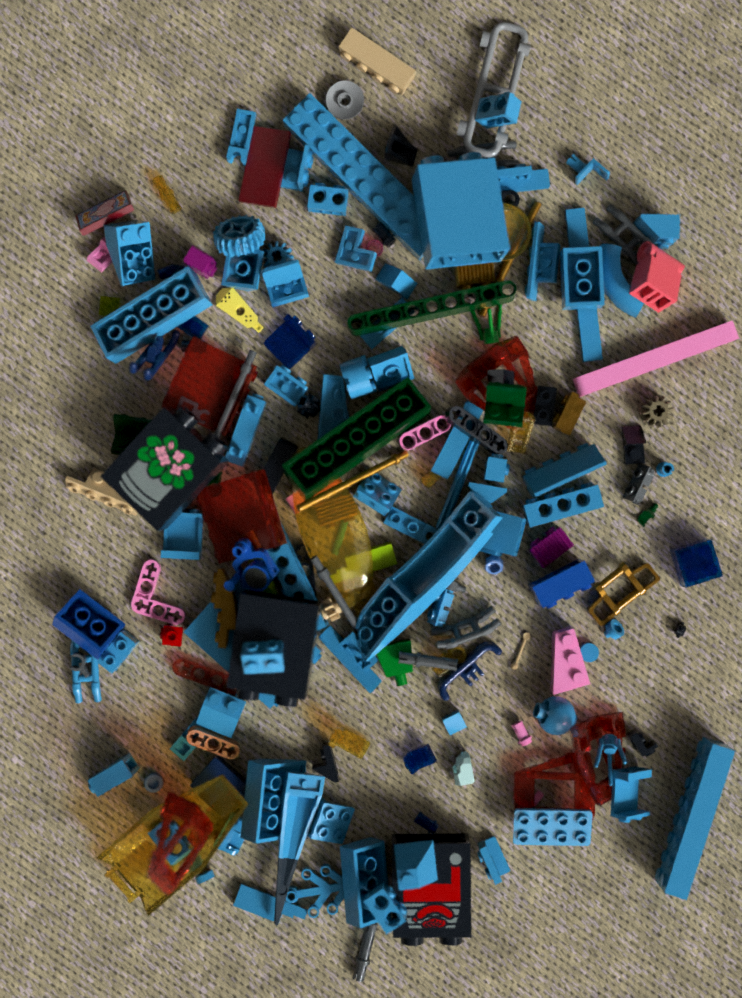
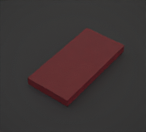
[239,126,292,208]

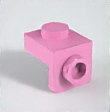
[87,237,112,273]

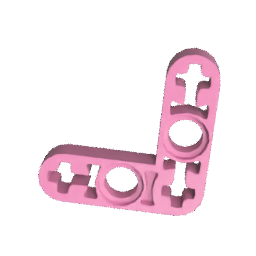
[131,559,186,625]

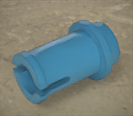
[656,462,674,477]

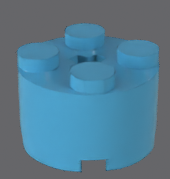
[339,355,377,400]

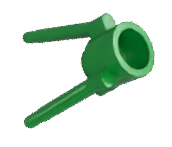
[470,304,502,345]

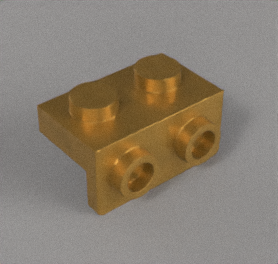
[552,391,586,435]

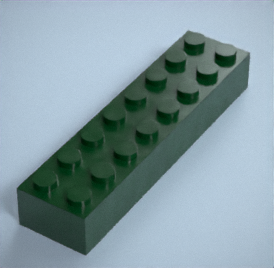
[282,377,431,501]

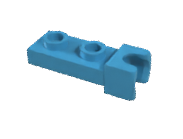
[226,108,257,166]
[384,506,438,544]

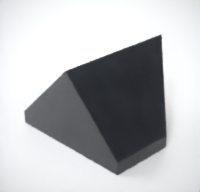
[384,124,418,167]

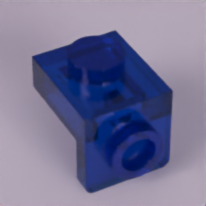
[403,744,437,774]

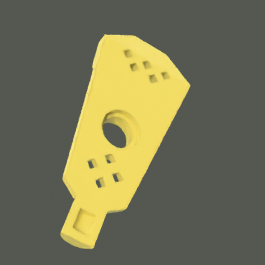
[216,287,264,333]

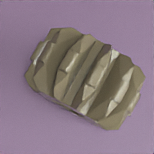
[640,395,674,428]

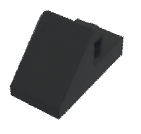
[622,425,646,465]
[312,741,339,783]

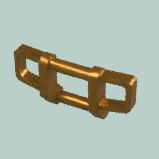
[588,561,660,626]

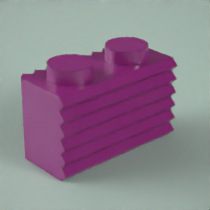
[183,245,218,279]
[528,526,574,568]

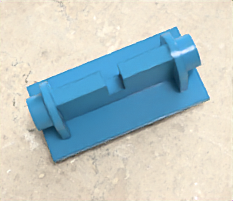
[427,589,454,627]

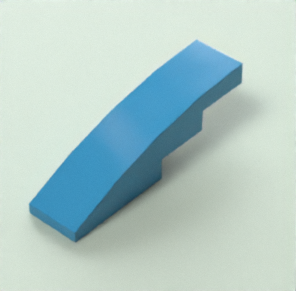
[431,401,484,480]

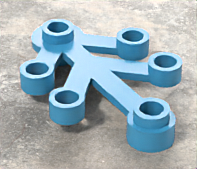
[286,864,344,918]

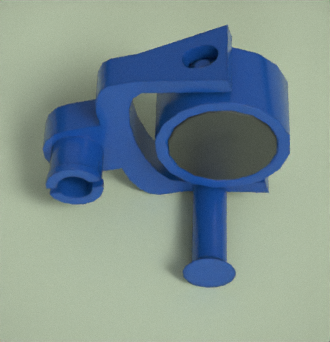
[224,538,280,592]

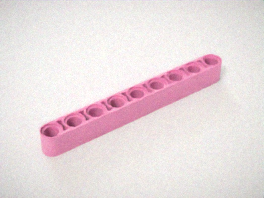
[572,321,740,397]

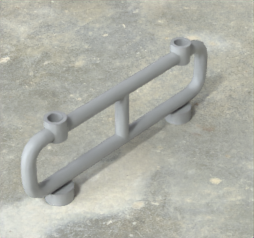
[457,22,531,158]

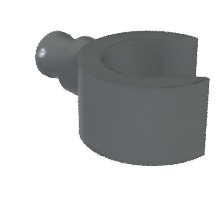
[446,581,466,593]
[69,652,90,678]

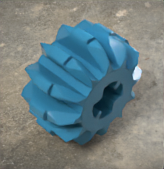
[263,241,294,268]

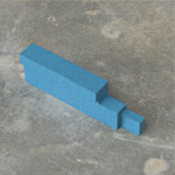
[233,883,308,921]

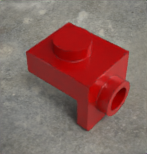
[160,623,183,647]

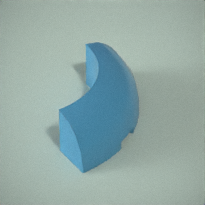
[600,244,644,318]

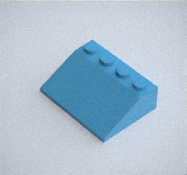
[240,759,307,844]

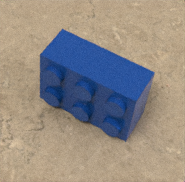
[528,559,595,609]
[52,589,125,660]

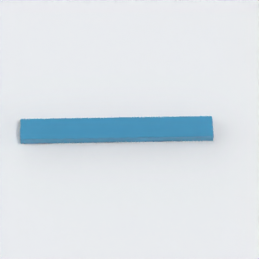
[565,207,603,362]

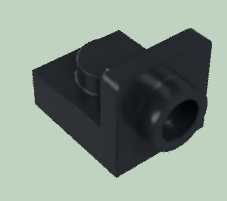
[627,730,658,757]

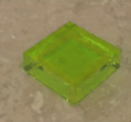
[99,296,120,316]

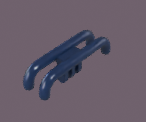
[129,330,180,381]
[437,641,502,701]

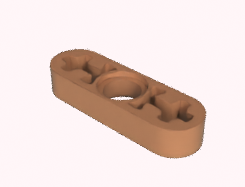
[186,726,240,759]

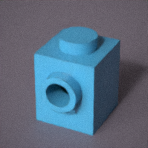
[483,454,510,483]

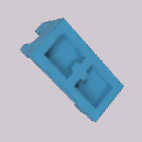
[217,810,245,856]

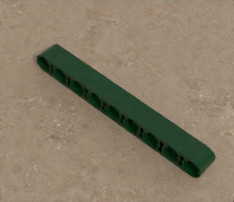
[347,280,517,336]

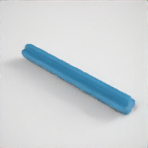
[436,441,479,529]

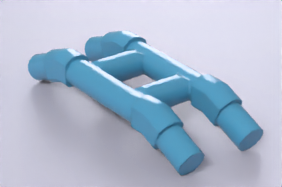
[70,640,102,703]

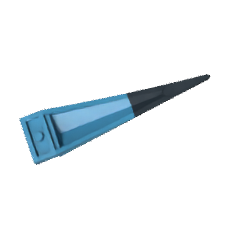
[274,771,325,926]

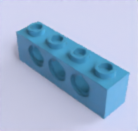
[522,482,604,528]

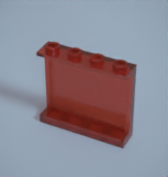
[160,336,258,436]
[197,469,287,564]

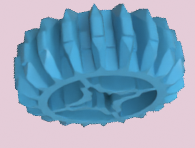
[213,215,266,257]

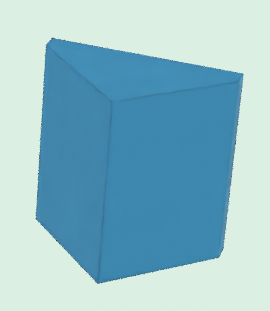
[221,250,264,292]

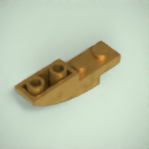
[211,568,238,649]

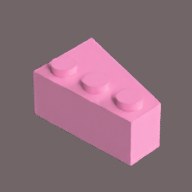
[550,626,590,695]

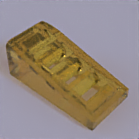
[507,412,535,454]

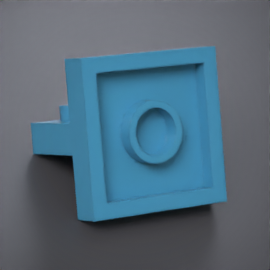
[367,346,415,392]

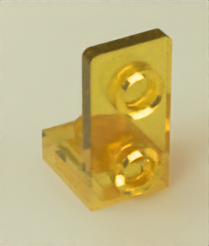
[327,724,370,759]

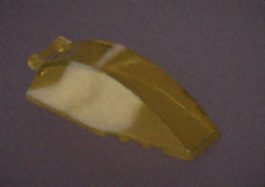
[96,774,249,916]

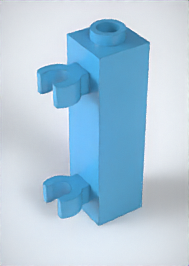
[225,393,267,467]

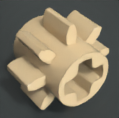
[321,597,343,622]

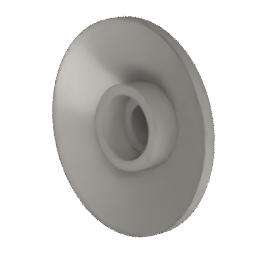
[326,81,364,120]

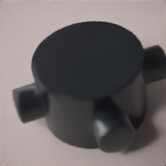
[674,622,686,638]

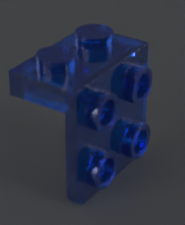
[264,314,317,369]

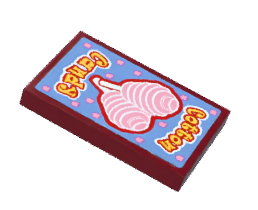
[75,190,134,236]

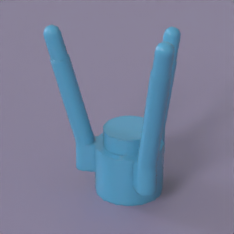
[594,734,627,786]

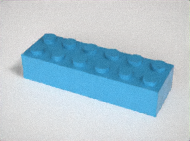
[90,266,213,364]

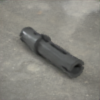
[398,651,458,671]
[352,923,378,982]

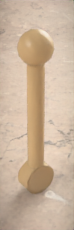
[511,632,530,670]

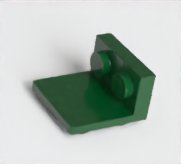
[483,382,527,427]
[110,414,151,455]

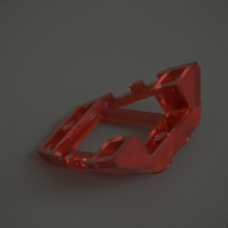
[454,335,537,431]
[570,712,626,806]
[514,752,595,821]
[147,792,214,895]

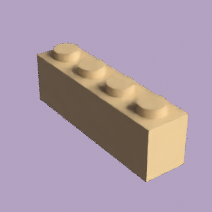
[339,27,416,95]

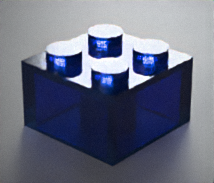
[670,539,723,588]

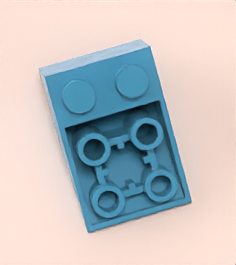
[104,220,155,286]

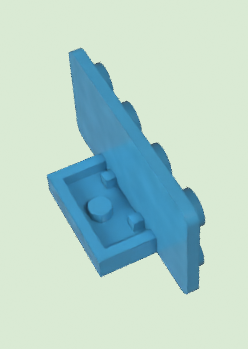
[513,808,593,846]

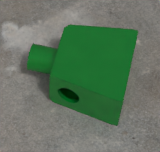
[377,639,413,686]

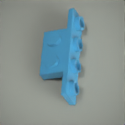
[497,164,550,192]
[525,221,561,301]
[319,626,381,693]

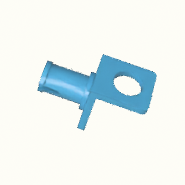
[566,154,610,185]

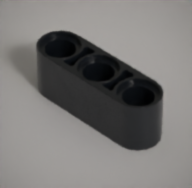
[255,437,298,495]

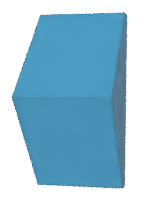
[375,263,417,300]
[467,482,507,504]

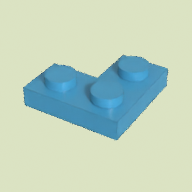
[335,225,377,272]

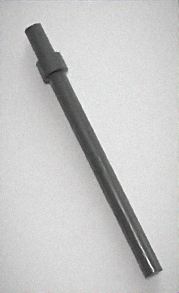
[214,350,257,439]
[310,555,358,634]

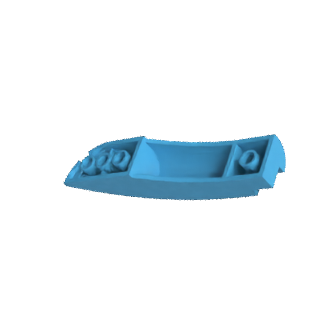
[356,491,503,662]

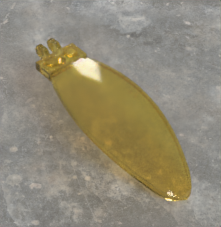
[292,447,377,617]

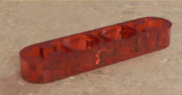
[172,658,236,696]

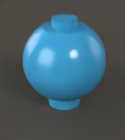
[533,696,577,735]

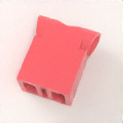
[629,241,685,313]

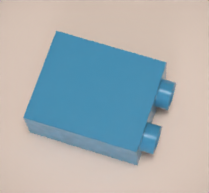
[411,152,510,270]

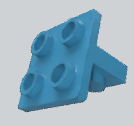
[353,473,402,516]

